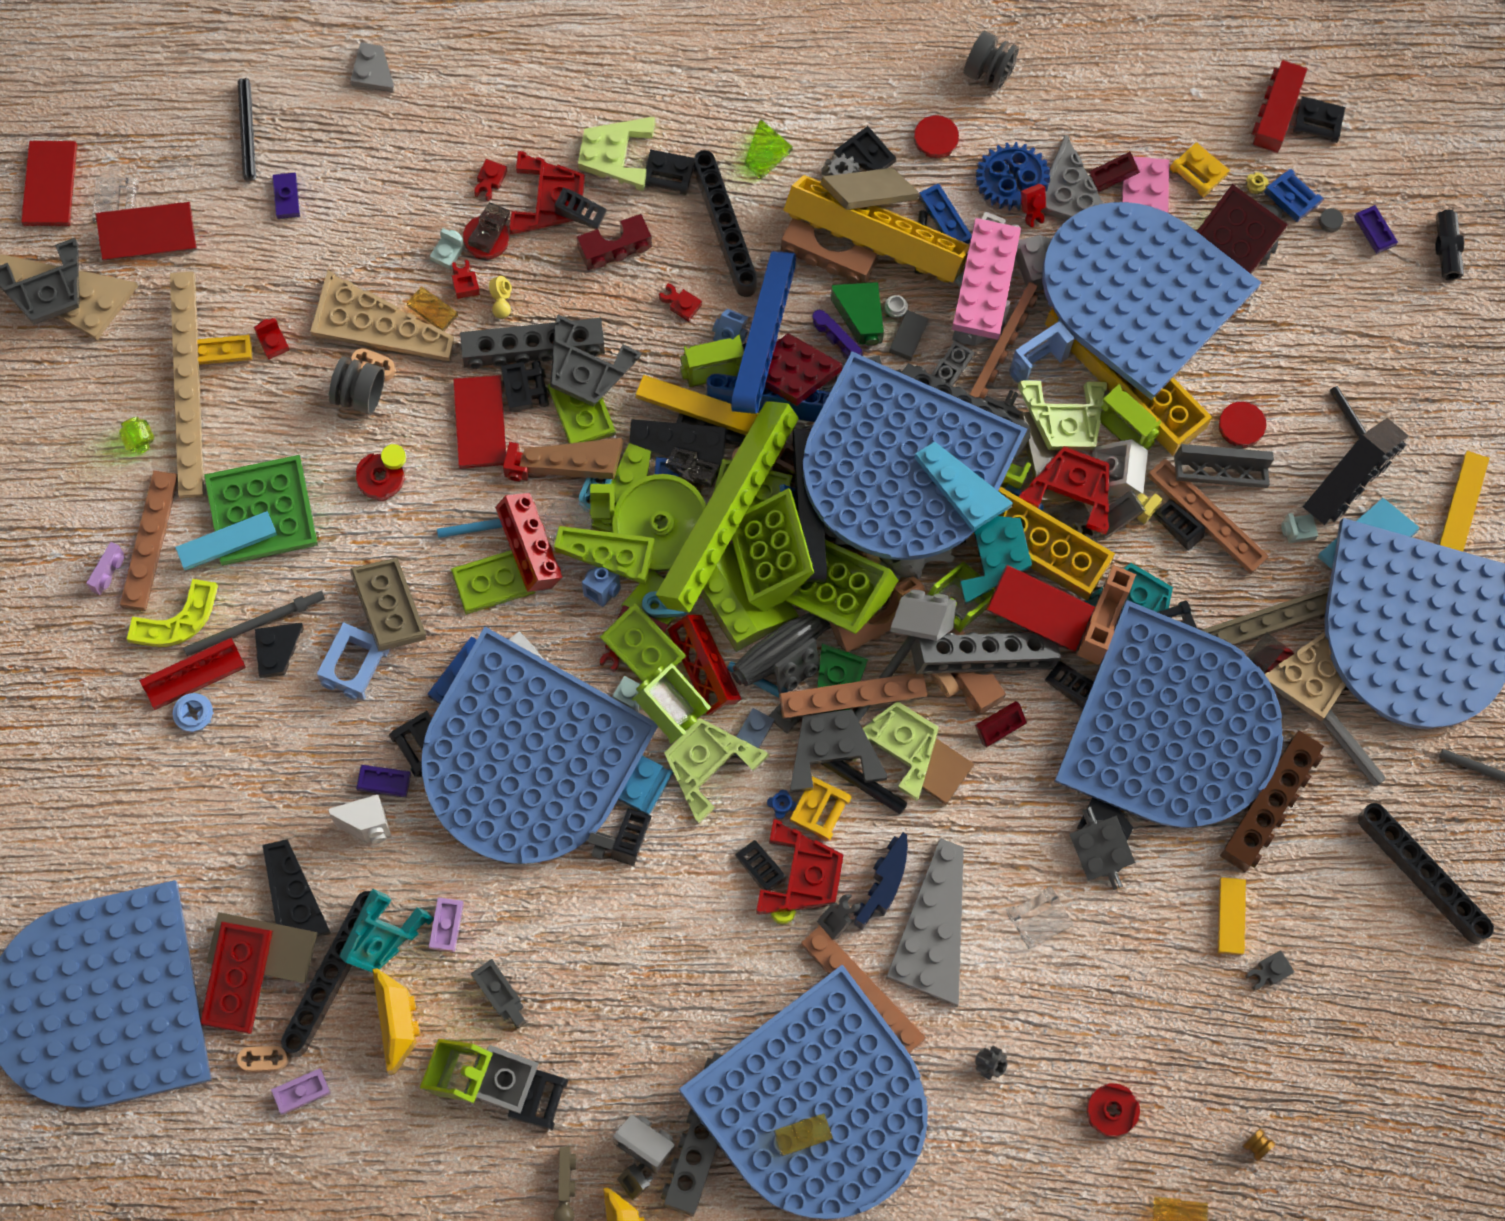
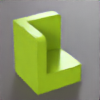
[1001,462,1031,490]
[590,484,615,520]

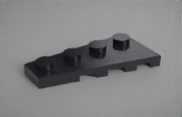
[629,419,727,474]
[262,839,331,937]

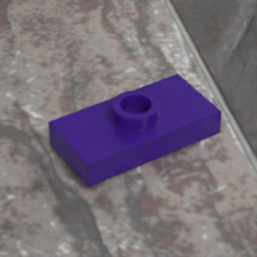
[273,172,300,219]
[1354,205,1398,254]
[356,765,411,798]

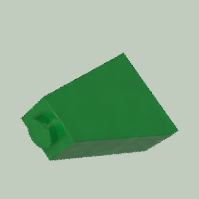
[830,282,884,346]

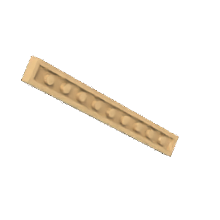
[170,271,204,499]

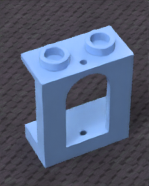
[1009,321,1074,383]
[317,622,390,700]

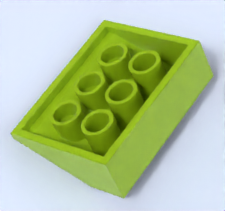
[732,488,814,611]
[785,540,899,634]
[700,543,799,652]

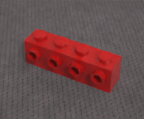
[495,493,563,592]

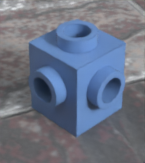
[712,309,749,343]
[582,566,621,607]

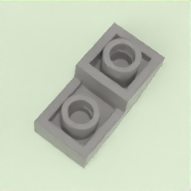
[931,341,975,386]

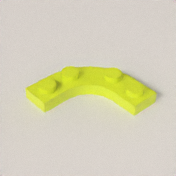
[126,579,218,647]

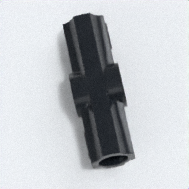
[1435,210,1464,280]

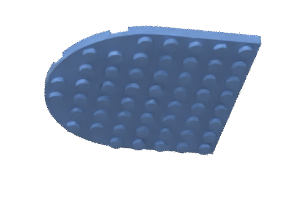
[1042,202,1262,400]
[803,352,1027,560]
[1324,518,1505,729]
[1054,600,1283,828]
[421,627,658,864]
[0,880,212,1108]
[678,965,928,1220]

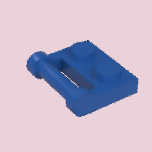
[1264,169,1324,222]

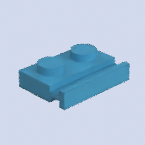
[618,755,673,815]

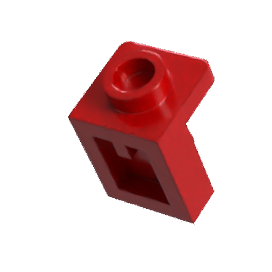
[254,318,290,360]
[503,442,529,482]

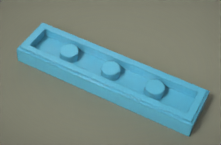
[175,511,277,571]

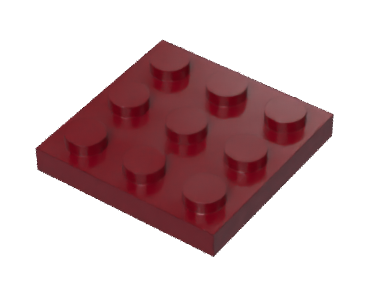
[1196,184,1289,274]
[765,333,843,406]

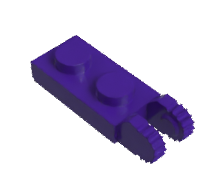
[812,309,863,360]

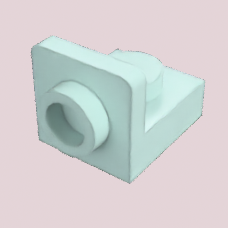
[430,228,464,270]
[1281,513,1318,544]
[612,676,652,712]

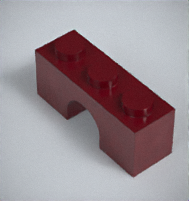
[577,214,652,270]

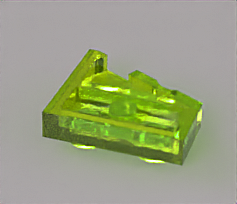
[745,120,793,179]

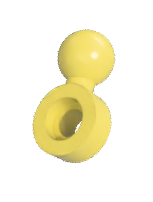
[489,276,512,319]

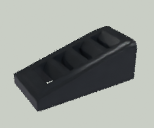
[555,187,607,229]
[1153,499,1205,550]
[1045,661,1094,709]
[611,808,652,866]
[735,840,786,891]

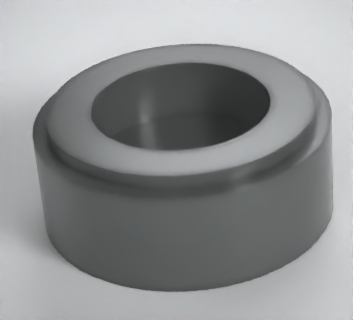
[1319,208,1344,232]

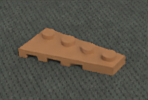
[520,438,623,479]

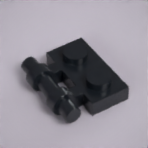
[501,361,550,412]

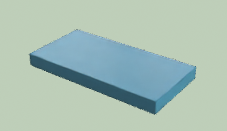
[1318,498,1420,569]

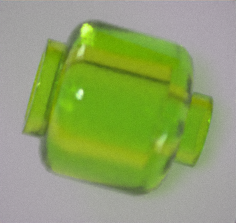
[119,416,155,454]

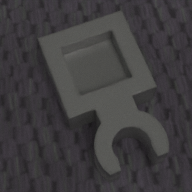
[817,894,861,940]
[1245,950,1294,990]

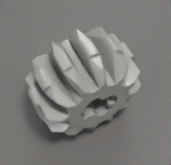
[821,153,860,176]

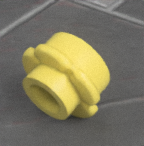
[1246,172,1269,194]

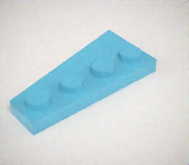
[914,442,1013,531]

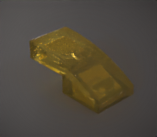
[1153,1197,1208,1221]

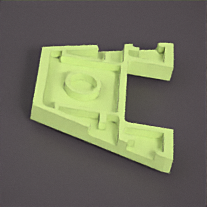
[578,117,655,191]
[1018,381,1107,450]
[851,701,939,801]
[664,718,769,824]

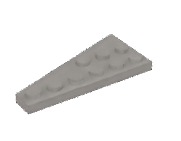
[886,838,964,1007]

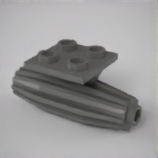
[732,613,824,694]

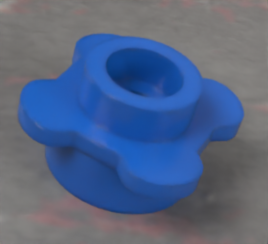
[767,789,797,819]

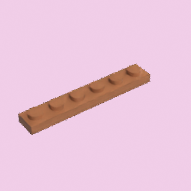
[970,282,1038,400]
[1147,458,1269,575]
[120,470,178,611]
[779,673,928,719]
[801,926,926,1054]

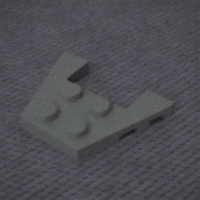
[0,238,79,325]
[550,314,642,407]
[790,709,888,793]

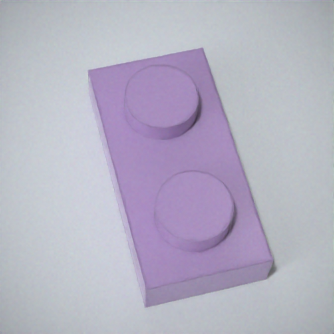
[86,542,124,595]
[429,897,464,953]
[271,1068,331,1115]

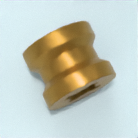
[1242,1128,1276,1162]

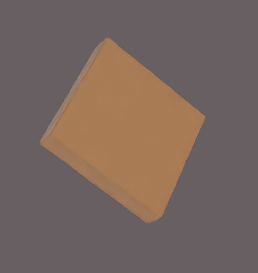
[905,738,974,805]

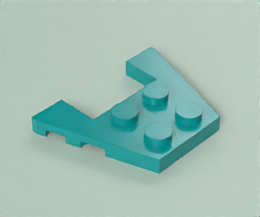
[960,516,1032,604]
[1084,563,1173,616]
[339,889,434,973]

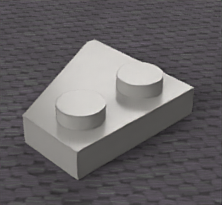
[350,42,395,93]

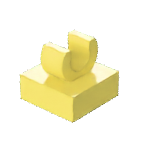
[1137,493,1163,525]

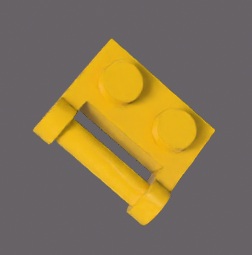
[1169,142,1230,198]
[790,776,852,841]

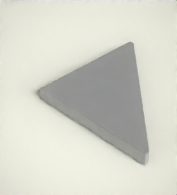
[1041,135,1104,221]

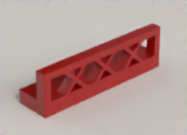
[667,615,742,715]
[139,637,246,710]

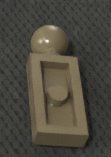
[553,1147,576,1221]

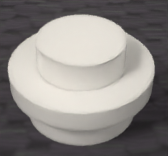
[884,295,908,318]

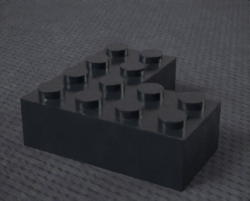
[1302,418,1409,526]

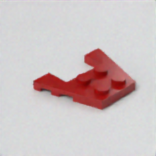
[510,151,585,234]
[1019,446,1109,535]
[756,819,844,915]

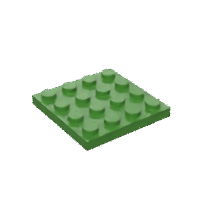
[204,455,318,566]

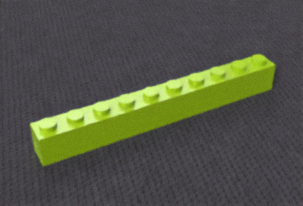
[656,401,799,613]

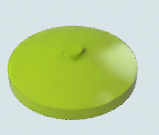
[613,474,706,571]

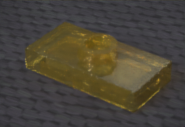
[406,286,458,331]
[774,1113,833,1156]

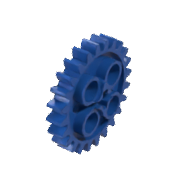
[976,142,1050,211]

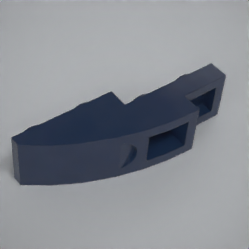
[853,832,908,930]

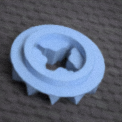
[173,693,214,733]

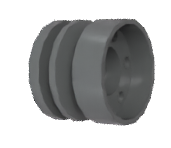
[963,30,1019,90]
[329,356,385,415]

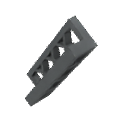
[1174,444,1274,488]

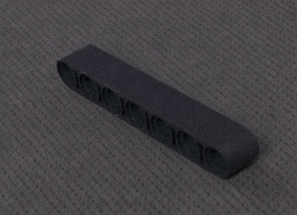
[694,150,757,297]
[793,428,827,583]
[1358,803,1494,944]
[281,891,370,1057]

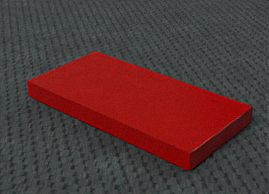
[21,141,77,226]
[95,202,197,260]
[453,375,506,469]
[986,565,1095,651]
[200,921,273,1034]

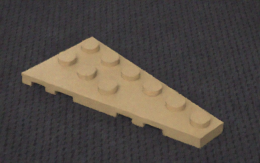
[0,254,138,340]
[310,270,455,362]
[1265,632,1346,721]

